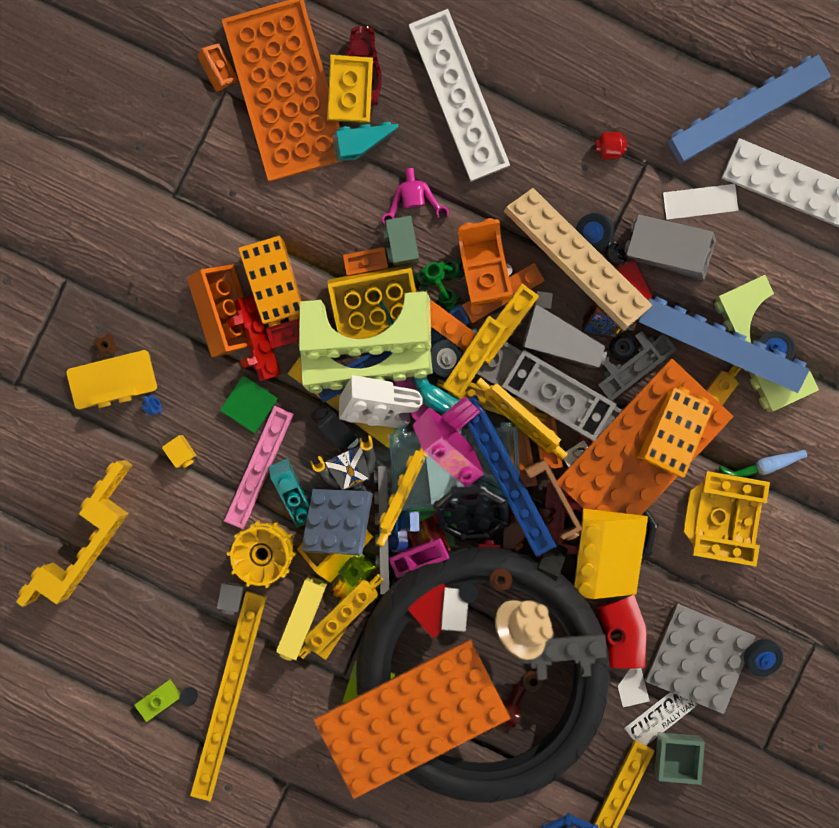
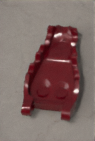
[346,26,382,105]

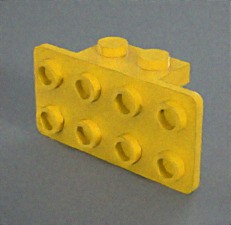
[66,350,157,409]

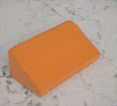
[197,43,239,92]

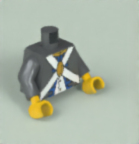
[310,436,376,491]

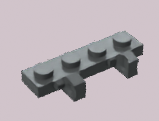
[597,331,677,401]
[518,634,607,680]

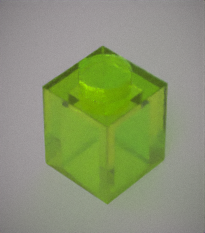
[338,554,376,587]

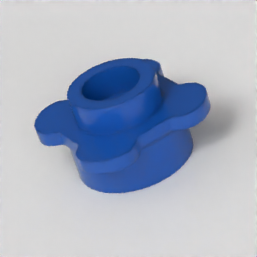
[141,395,162,416]

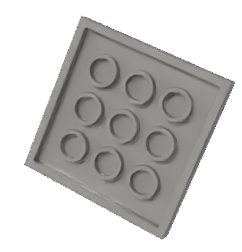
[645,603,756,714]

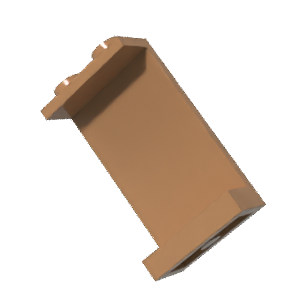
[524,459,583,541]

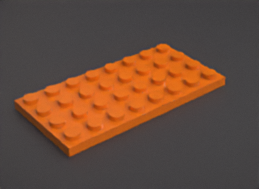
[221,0,342,182]
[556,358,734,515]
[314,639,510,799]

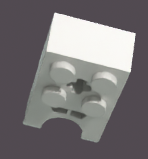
[339,375,422,429]

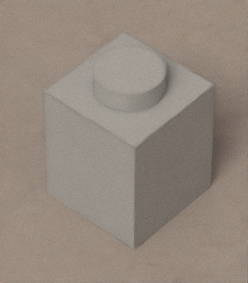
[217,581,245,615]

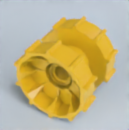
[227,520,297,588]

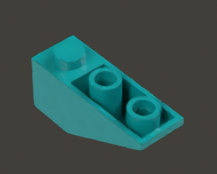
[333,122,398,162]
[269,458,310,528]

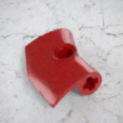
[596,595,647,668]

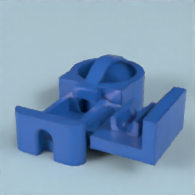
[388,508,419,552]

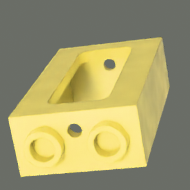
[276,575,328,661]

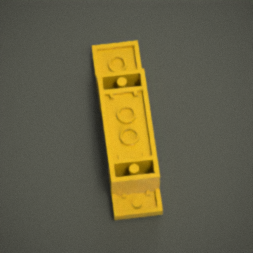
[16,460,132,607]

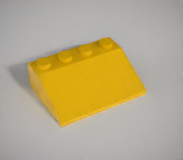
[327,264,416,339]
[573,509,648,599]

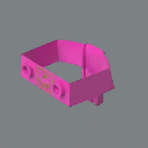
[413,396,484,486]

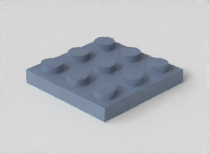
[301,489,373,556]

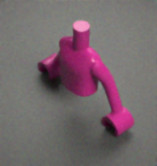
[382,168,449,226]

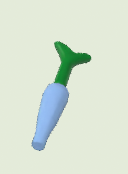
[719,449,807,477]

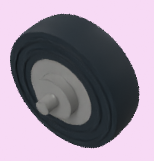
[430,340,463,378]

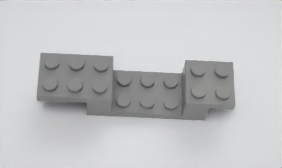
[477,342,622,442]

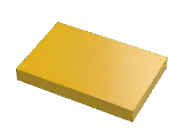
[327,55,373,123]

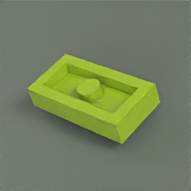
[134,679,180,722]

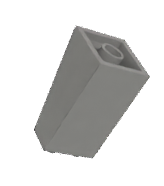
[625,214,716,281]
[521,305,607,369]

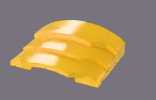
[683,471,770,566]

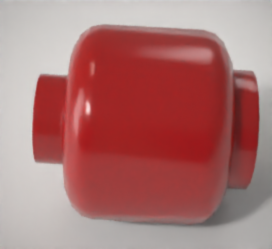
[595,131,627,160]

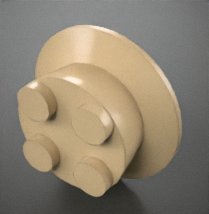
[496,600,553,660]

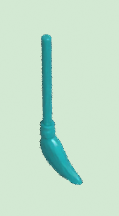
[375,292,460,414]

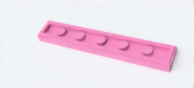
[224,406,294,529]

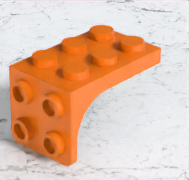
[457,219,513,306]

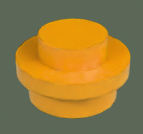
[332,578,351,598]

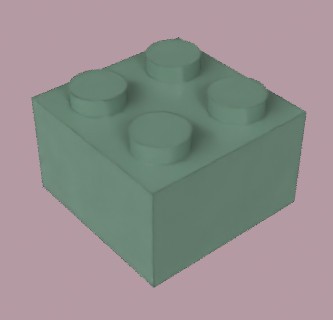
[383,216,419,267]
[654,732,705,785]

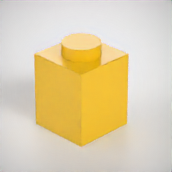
[162,435,197,469]

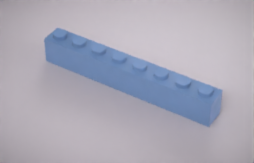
[668,55,831,164]
[639,296,810,393]

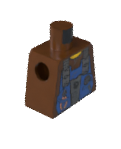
[582,301,636,339]

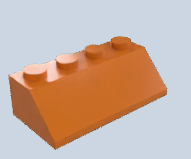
[186,264,249,358]

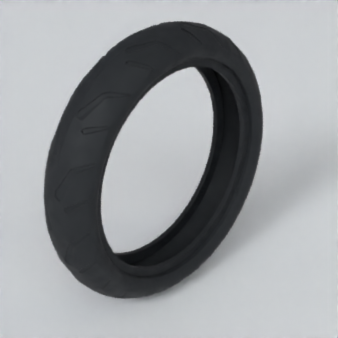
[356,547,610,803]

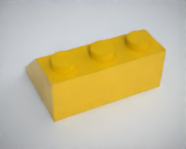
[297,530,374,583]

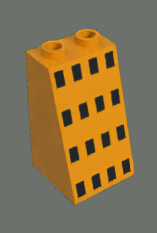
[238,236,302,328]
[637,386,713,478]

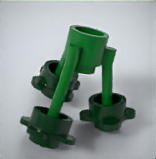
[413,258,463,311]

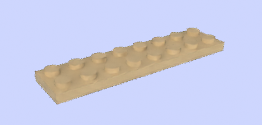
[504,188,652,331]

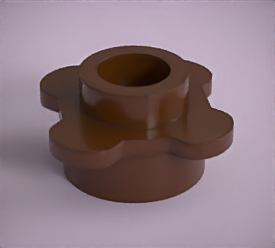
[93,333,118,358]

